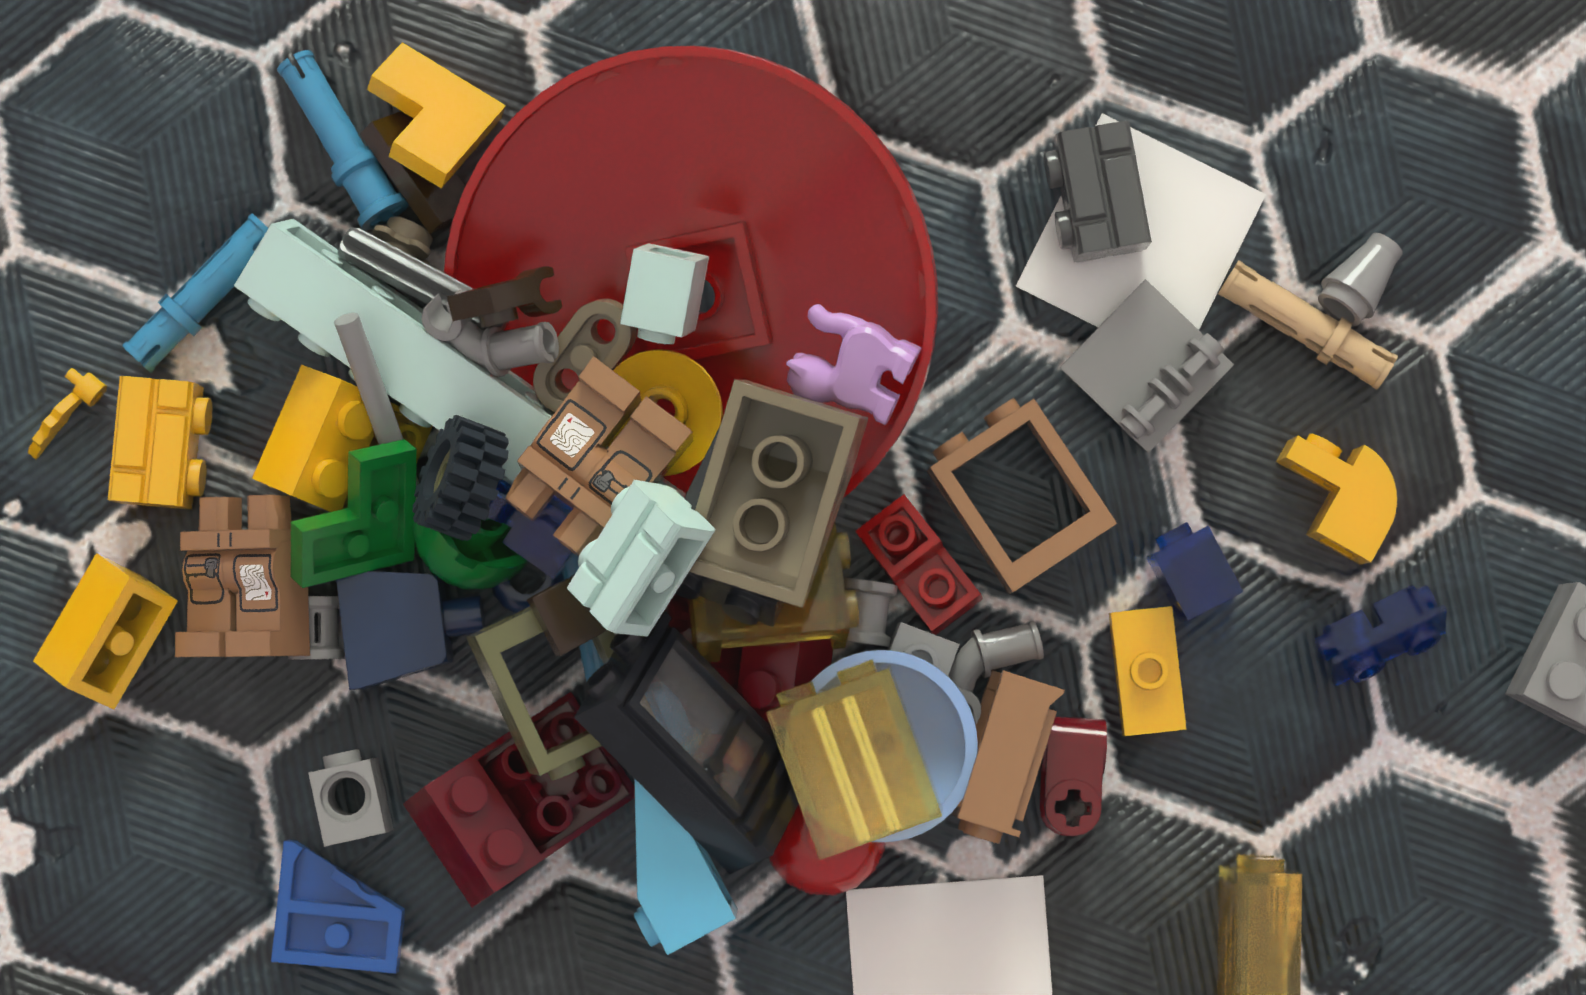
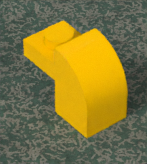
[1276,433,1397,565]

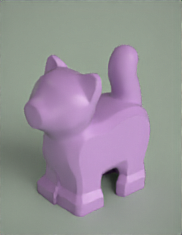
[786,304,921,425]

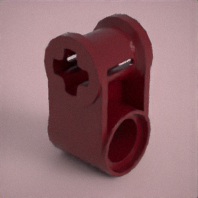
[1039,717,1107,836]

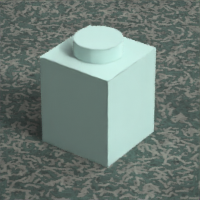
[620,243,709,344]

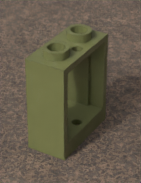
[466,606,651,781]

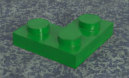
[291,439,417,588]

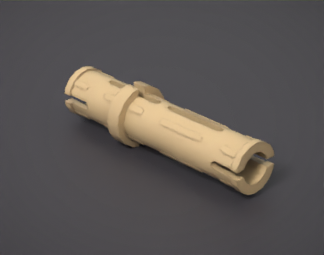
[1218,260,1398,390]

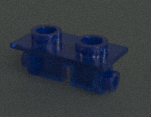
[1314,585,1447,686]

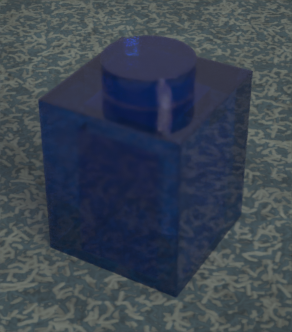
[1146,522,1243,622]

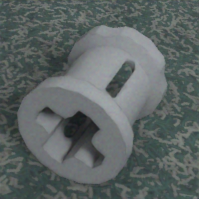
[835,578,897,647]
[288,596,345,660]

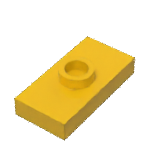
[1108,606,1187,736]

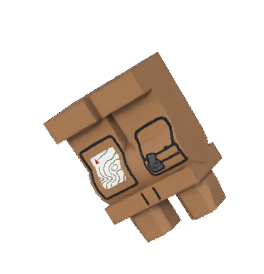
[505,356,693,557]
[175,495,310,657]

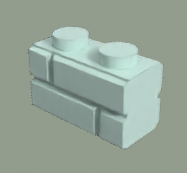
[567,480,716,637]

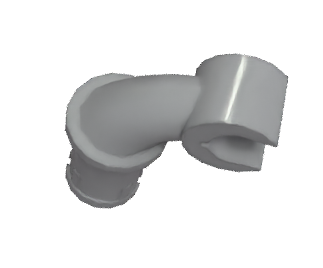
[421,289,559,377]
[948,621,1044,724]

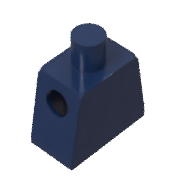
[336,571,485,690]

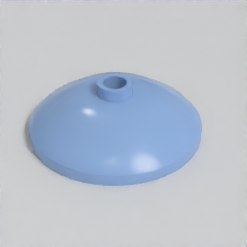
[786,650,978,842]

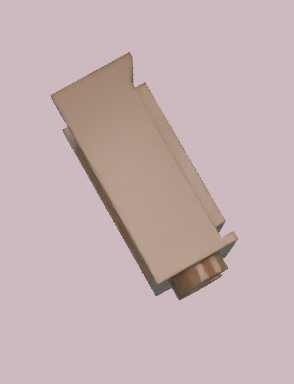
[951,670,1065,844]

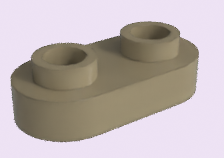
[533,299,637,412]

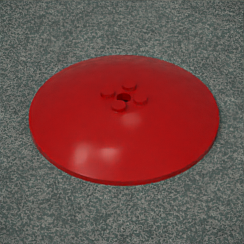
[444,46,938,498]

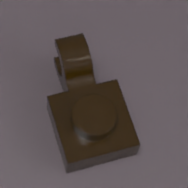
[447,266,563,328]

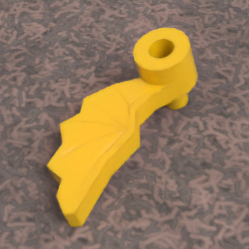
[28,368,107,459]

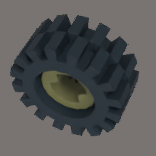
[412,415,509,541]

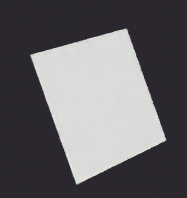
[1016,113,1266,330]
[846,875,1052,995]

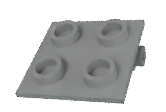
[1060,279,1234,453]

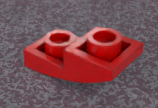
[855,494,983,635]

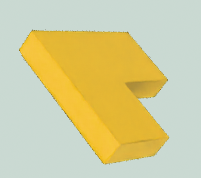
[367,42,506,188]

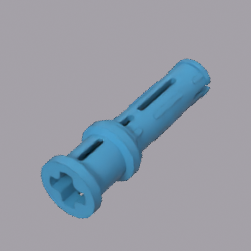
[277,50,409,231]

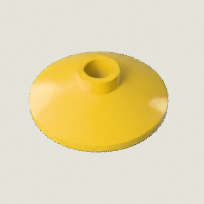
[608,349,723,476]

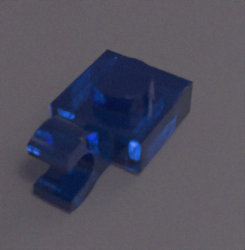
[487,480,574,579]

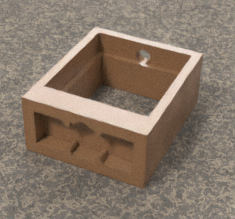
[927,398,1117,594]

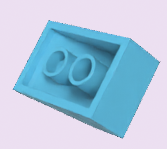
[633,778,738,955]

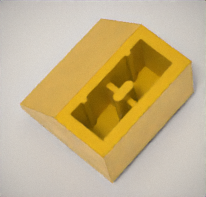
[252,364,433,512]

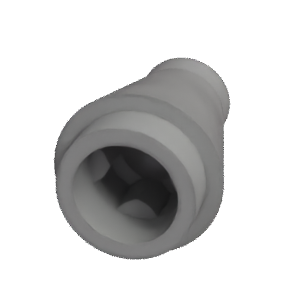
[1318,233,1403,326]

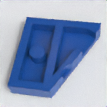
[271,840,405,974]

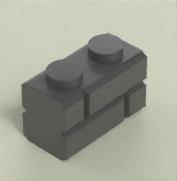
[1044,120,1152,262]

